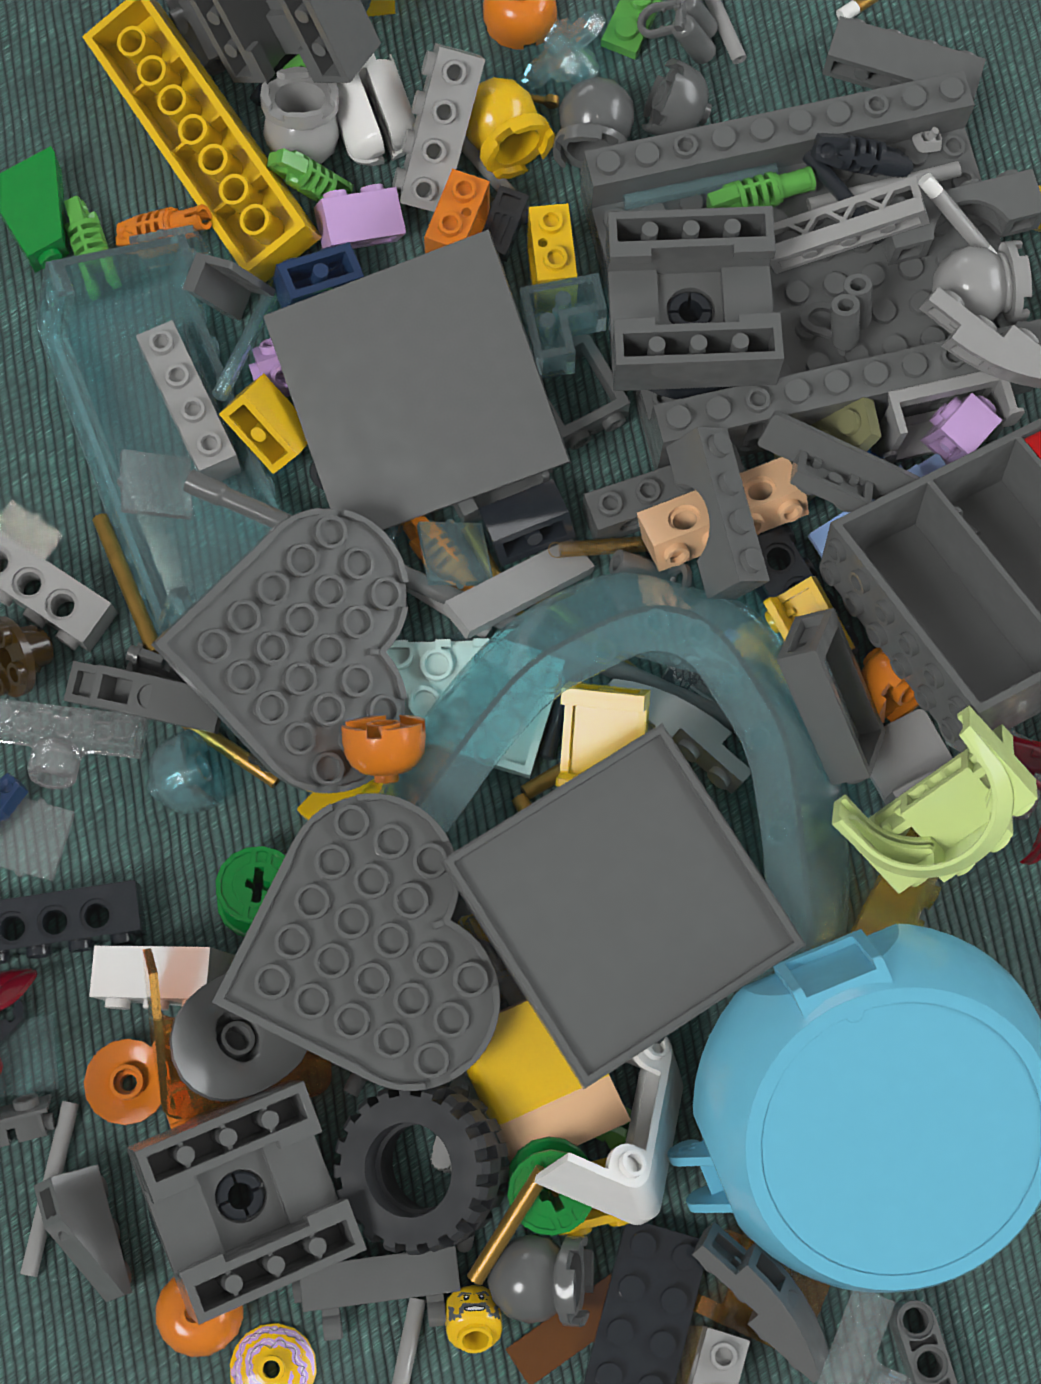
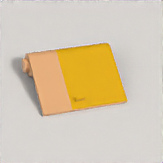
[466,999,631,1162]

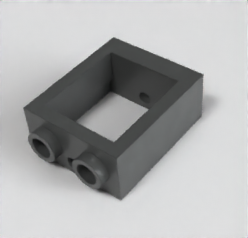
[532,325,630,450]

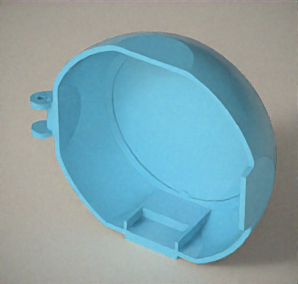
[667,923,1041,1293]

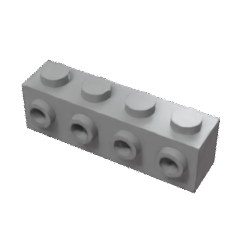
[392,43,485,212]

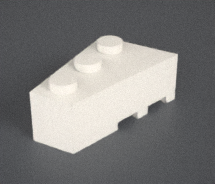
[89,946,235,1010]

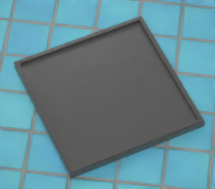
[263,230,571,530]
[441,723,806,1089]

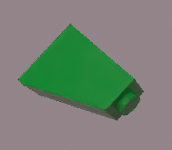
[0,146,69,273]

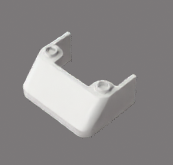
[534,1036,683,1225]

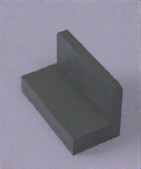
[182,252,276,321]

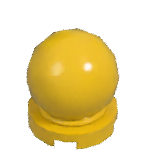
[466,77,555,179]

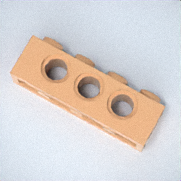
[637,457,809,572]

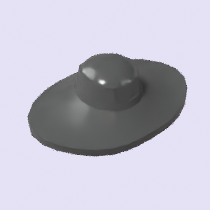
[169,972,307,1102]

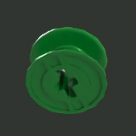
[215,846,285,937]
[507,1136,592,1236]

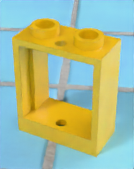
[527,203,577,320]

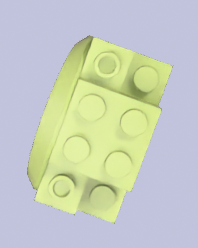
[832,705,1038,894]

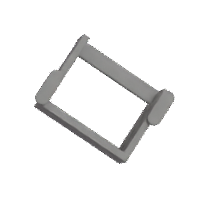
[876,371,1025,464]

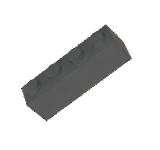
[822,16,986,100]

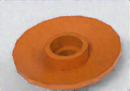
[84,1039,169,1126]

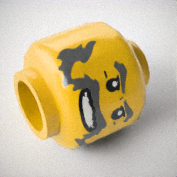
[445,1285,503,1353]

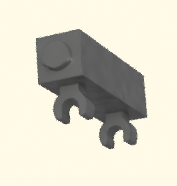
[292,1246,461,1341]

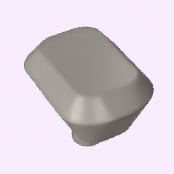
[912,127,942,153]

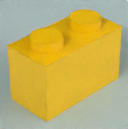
[219,373,308,474]

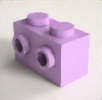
[314,184,406,249]
[920,393,1002,465]

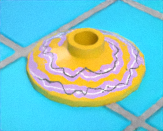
[230,1323,317,1384]

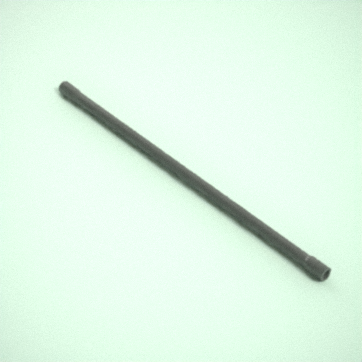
[183,469,788,754]

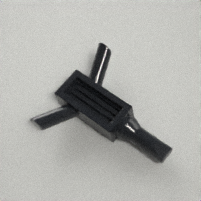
[482,185,530,262]

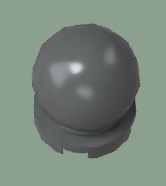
[553,76,634,175]
[487,1234,594,1327]

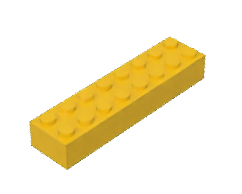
[82,0,322,283]

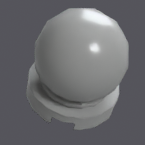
[260,67,340,164]
[932,240,1032,322]

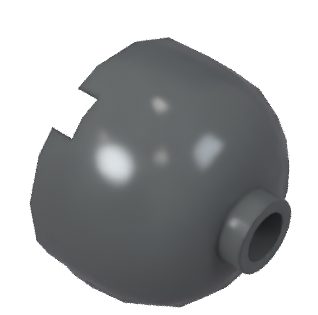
[642,58,712,136]

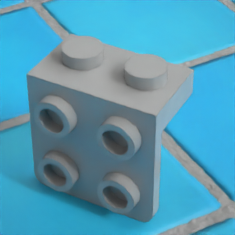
[870,709,953,805]

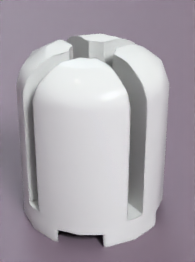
[336,53,416,166]

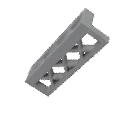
[770,175,930,274]

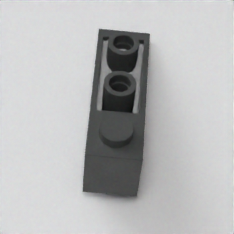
[34,1165,132,1302]

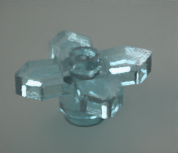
[520,9,606,90]

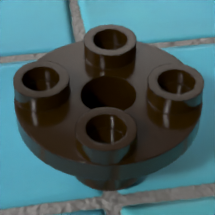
[0,616,54,698]

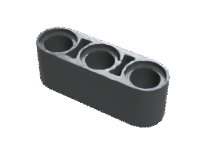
[889,1299,957,1384]

